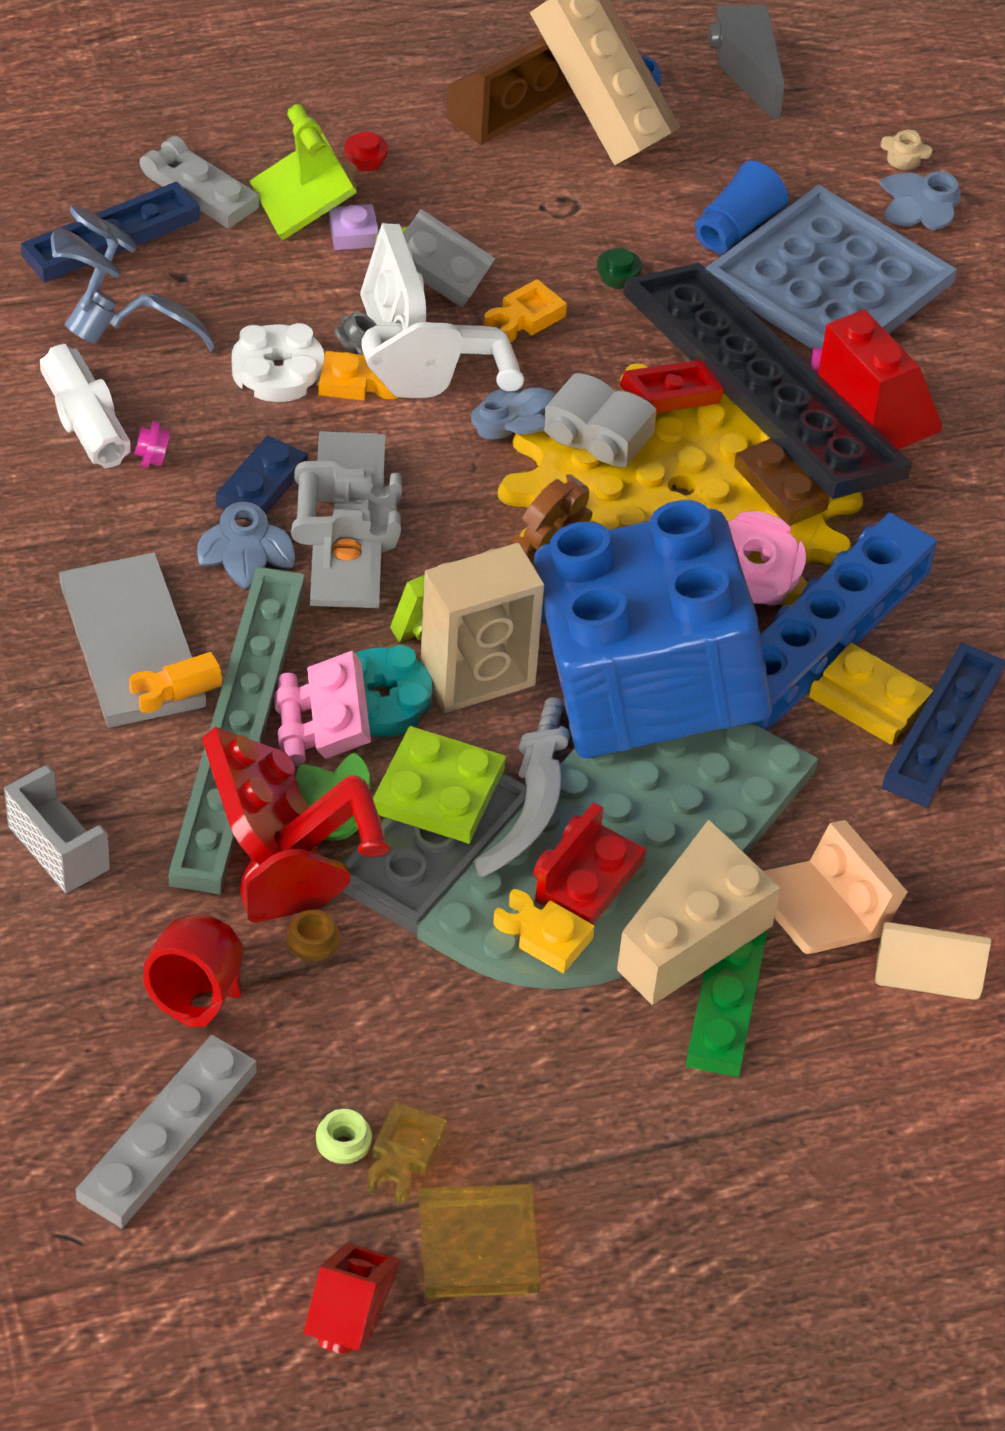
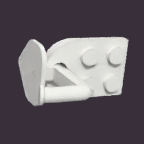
[360,223,524,398]

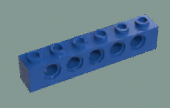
[752,512,937,731]

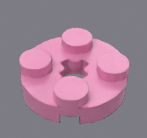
[728,511,806,606]

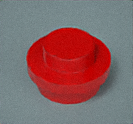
[344,131,388,171]

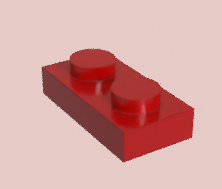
[619,360,725,413]

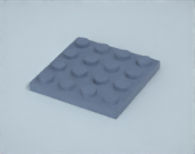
[706,184,957,349]

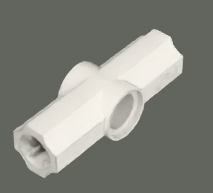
[40,344,131,469]

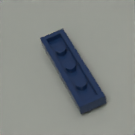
[21,181,200,283]
[882,642,1005,808]

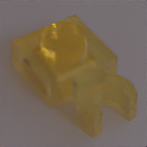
[367,1102,447,1204]

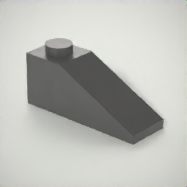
[708,5,785,119]

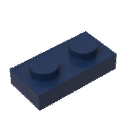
[216,435,308,522]

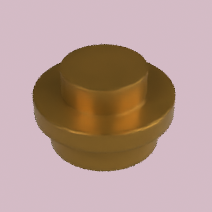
[286,910,340,961]

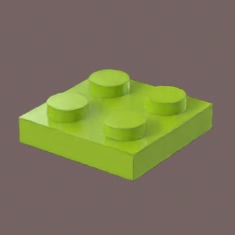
[373,726,506,844]

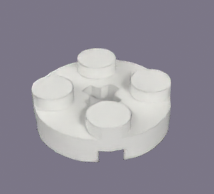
[232,323,324,402]

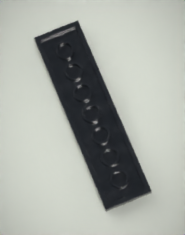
[623,263,912,499]

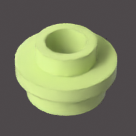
[316,1109,372,1164]

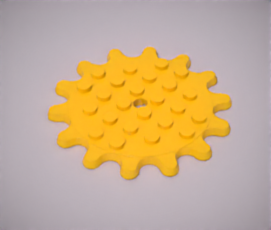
[497,363,863,606]

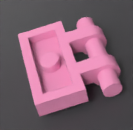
[274,651,371,766]

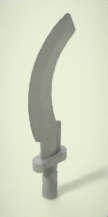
[473,697,570,877]

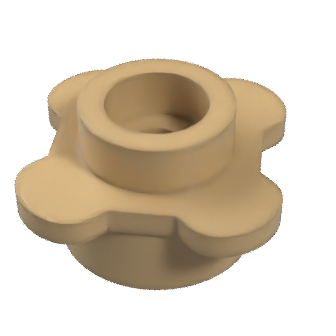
[881,130,932,170]

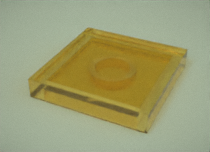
[418,1184,541,1298]

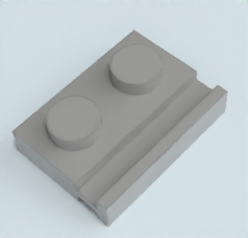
[403,209,495,308]

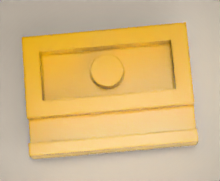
[809,643,933,746]

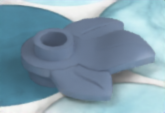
[880,172,961,230]
[471,387,556,439]
[197,502,295,590]

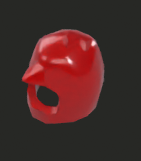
[143,913,244,1027]

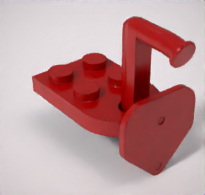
[202,726,390,923]

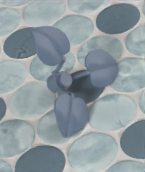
[51,205,214,352]

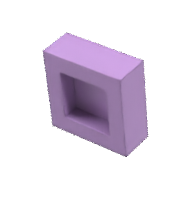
[329,204,379,250]

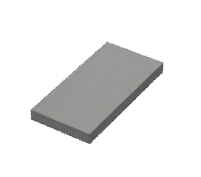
[59,552,206,728]

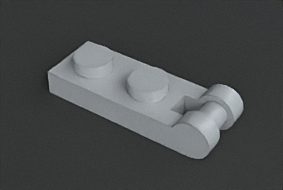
[139,136,259,229]

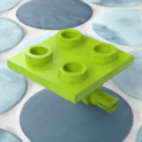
[249,104,357,241]

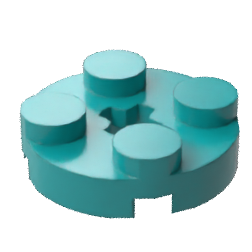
[355,645,432,737]

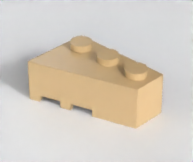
[617,820,780,1005]

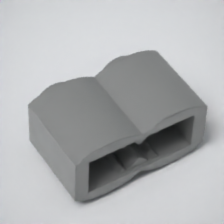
[544,373,656,467]

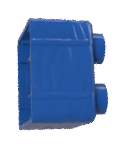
[534,500,772,758]

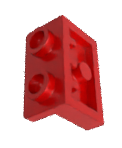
[533,802,646,925]

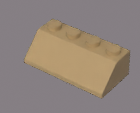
[530,0,680,165]

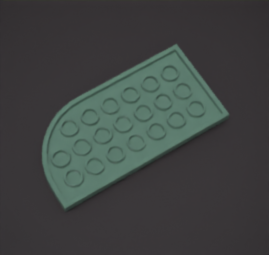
[417,723,818,989]

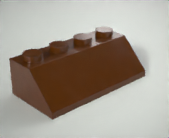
[446,35,574,145]

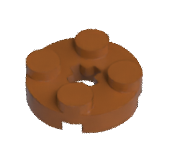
[512,474,593,566]

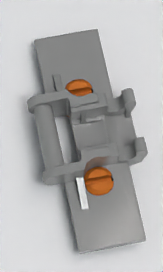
[291,431,402,608]

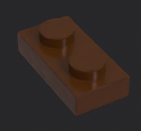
[734,439,830,526]

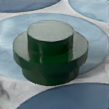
[597,248,642,289]

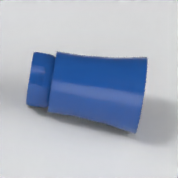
[694,161,788,254]

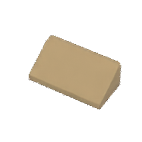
[875,922,991,1000]

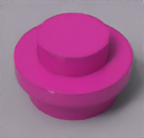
[134,420,171,468]

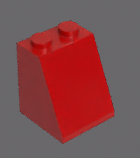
[818,309,942,449]

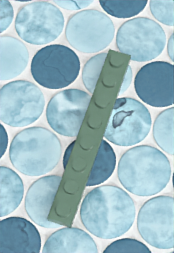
[168,567,305,895]

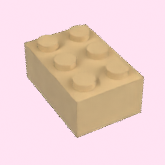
[421,542,544,714]

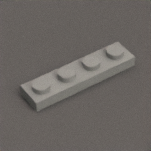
[76,1035,257,1229]

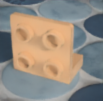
[763,820,908,955]

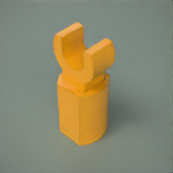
[129,652,222,713]

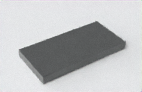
[341,773,526,936]

